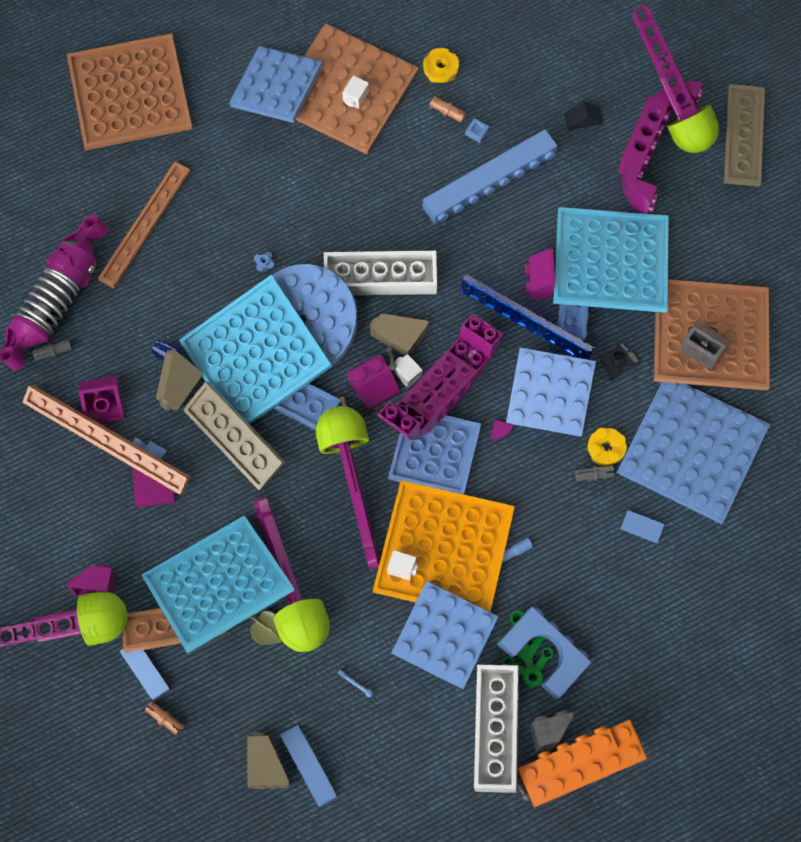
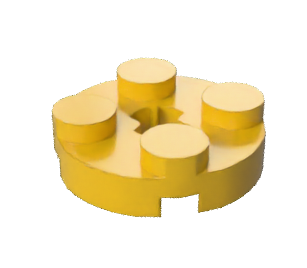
[423,48,459,83]
[587,428,627,466]

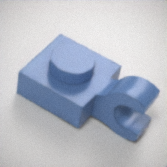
[132,438,167,460]

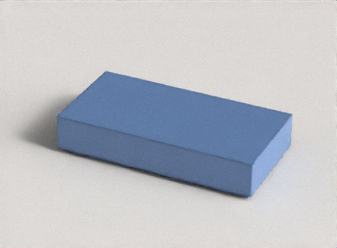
[621,510,664,543]

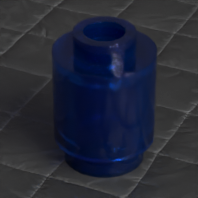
[152,340,181,361]

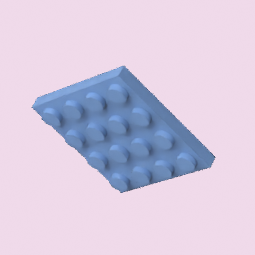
[229,46,323,123]
[506,347,596,437]
[388,416,481,495]
[391,581,498,689]

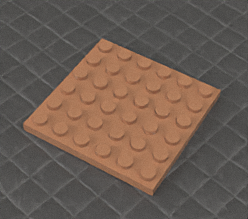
[296,23,419,155]
[67,34,192,150]
[654,280,770,390]

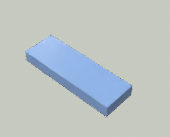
[120,649,170,701]

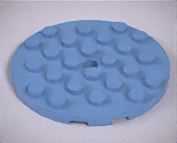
[272,264,358,365]

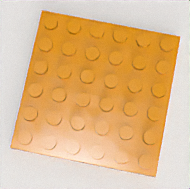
[373,480,515,612]

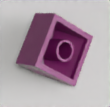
[524,249,555,299]
[347,355,400,411]
[79,376,124,423]
[67,564,117,596]

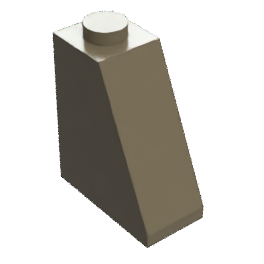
[370,313,429,356]
[156,350,203,411]
[247,733,290,789]

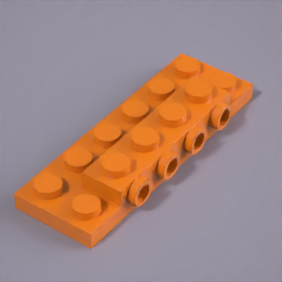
[518,720,648,807]

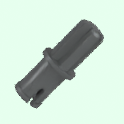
[33,339,72,361]
[575,465,614,481]

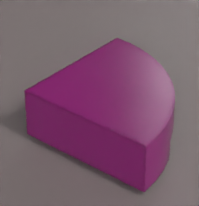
[490,420,514,440]

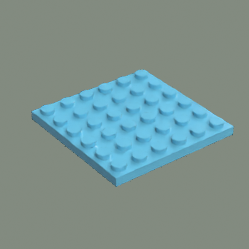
[553,207,669,313]
[179,275,333,424]
[142,516,294,653]

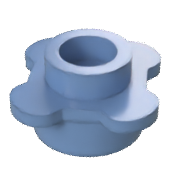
[254,252,274,272]

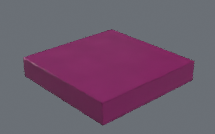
[132,464,175,508]

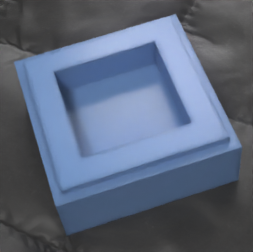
[465,118,490,143]

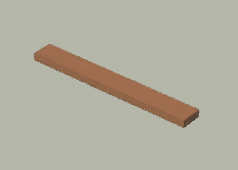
[98,162,191,289]

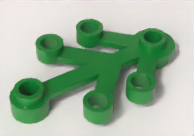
[497,611,553,688]

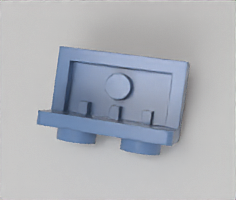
[556,304,589,345]

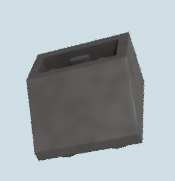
[679,322,732,370]
[530,710,574,753]

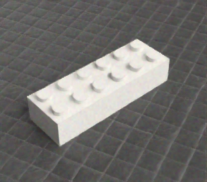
[324,251,437,295]
[474,665,519,793]

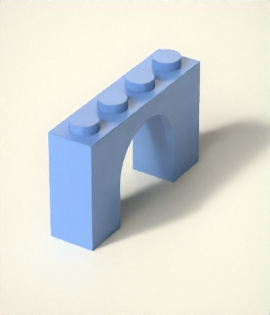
[497,607,591,699]

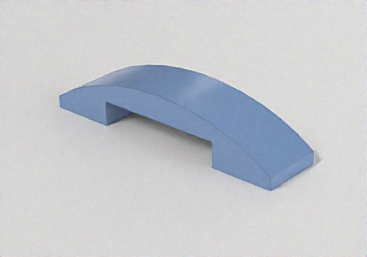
[280,725,337,807]

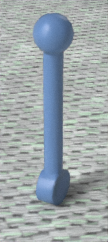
[337,670,373,697]

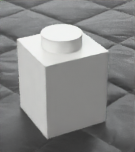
[343,76,369,109]
[393,354,422,388]
[387,550,419,580]

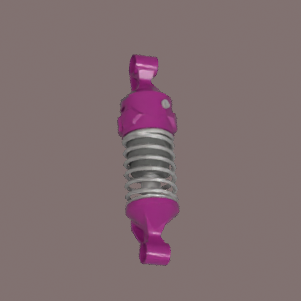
[0,214,108,371]

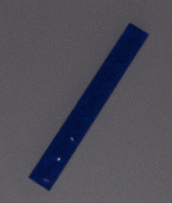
[460,274,594,360]

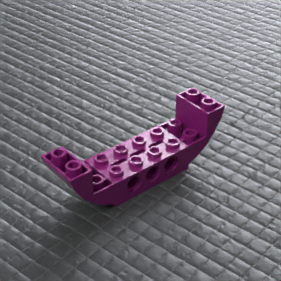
[618,81,703,214]
[377,313,503,441]

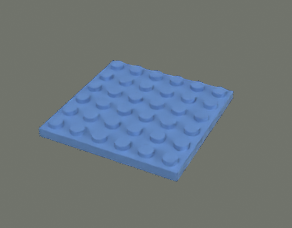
[617,382,770,524]

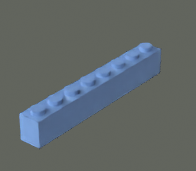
[423,130,557,224]

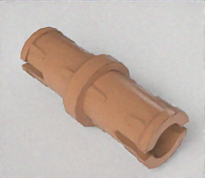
[429,96,466,123]
[145,701,184,736]

